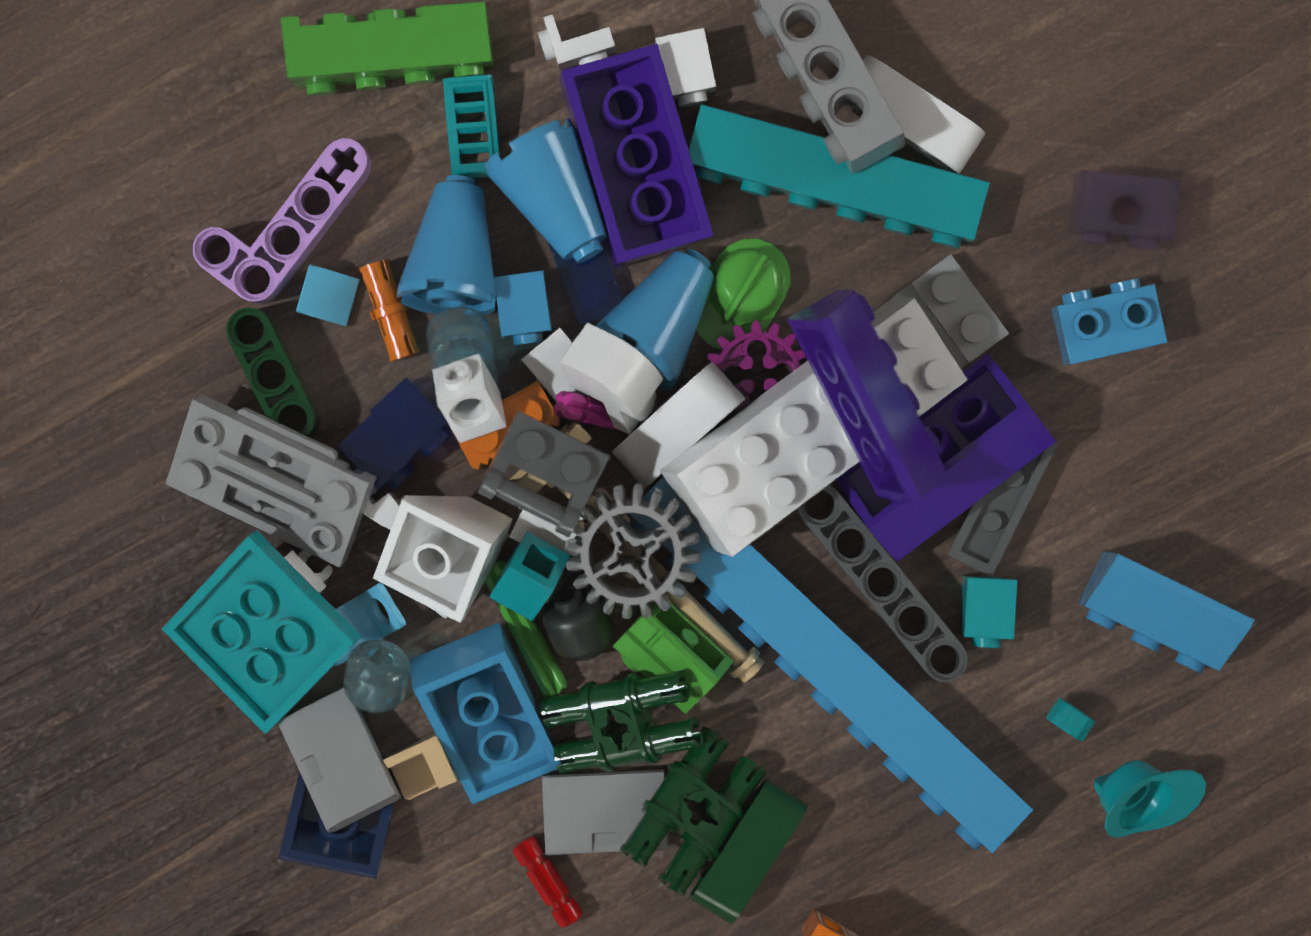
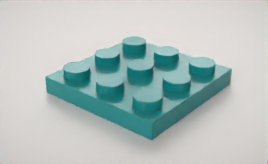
[162,530,362,735]

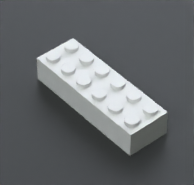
[660,297,967,557]

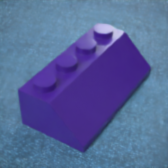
[559,44,714,268]
[787,290,946,504]
[835,353,1056,562]

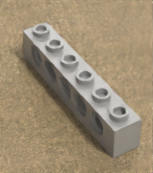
[752,0,905,175]

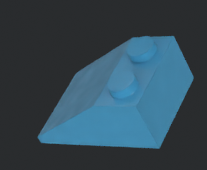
[409,622,562,805]

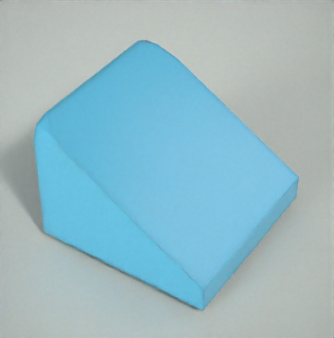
[296,264,360,327]

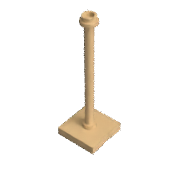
[509,420,764,683]

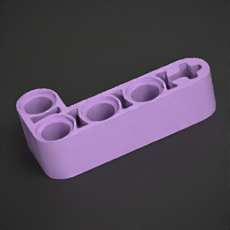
[192,138,372,304]

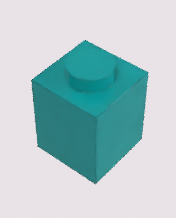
[489,531,571,621]
[959,575,1017,648]

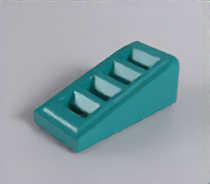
[443,75,500,179]

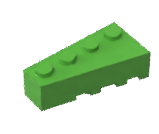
[280,2,494,96]

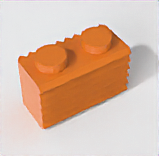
[451,381,561,470]

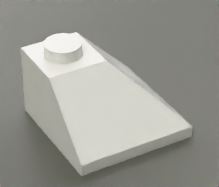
[373,495,513,623]

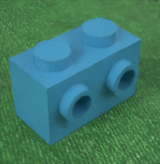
[1051,278,1168,366]

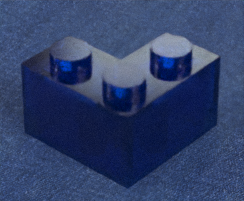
[338,377,452,490]

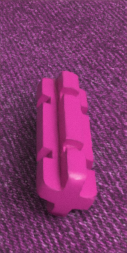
[553,390,621,431]

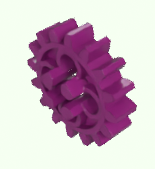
[706,321,805,412]

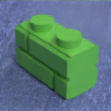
[613,601,734,714]

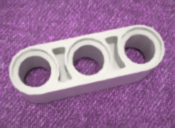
[848,55,985,174]
[612,361,746,489]

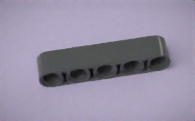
[796,485,968,682]

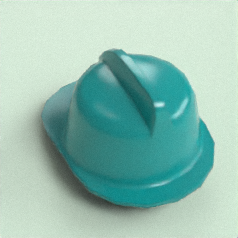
[1094,759,1206,838]

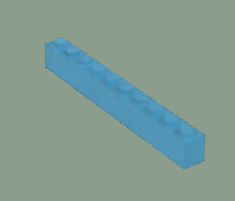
[629,476,1033,854]

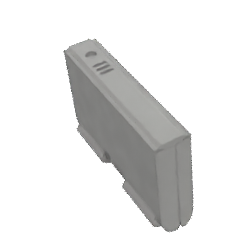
[278,687,401,832]
[542,769,668,855]

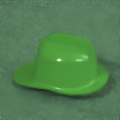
[696,239,791,350]

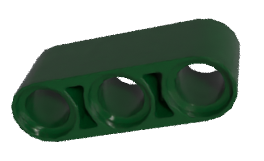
[226,307,320,438]
[689,778,808,925]

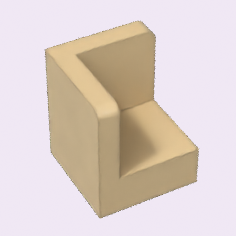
[383,733,459,800]

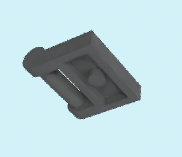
[477,410,610,538]

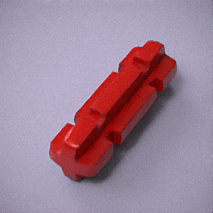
[513,836,582,928]

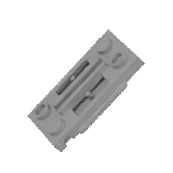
[165,393,376,568]

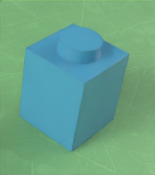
[494,271,552,346]

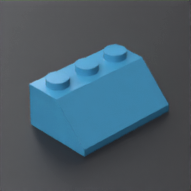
[1078,551,1254,674]

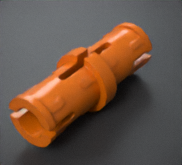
[359,259,420,362]

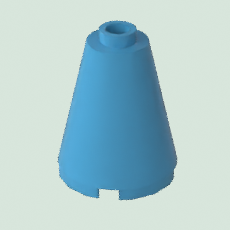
[484,119,607,264]
[397,175,497,317]
[596,249,715,391]

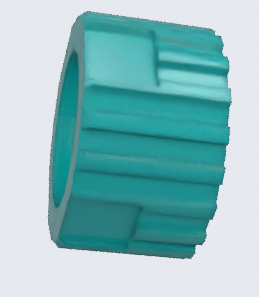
[1046,697,1096,742]

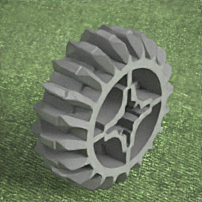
[565,483,701,619]

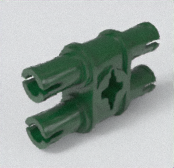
[540,670,703,774]
[619,726,767,896]

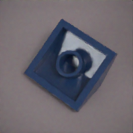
[279,771,398,879]

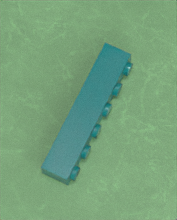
[689,105,990,249]

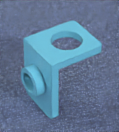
[335,582,406,666]

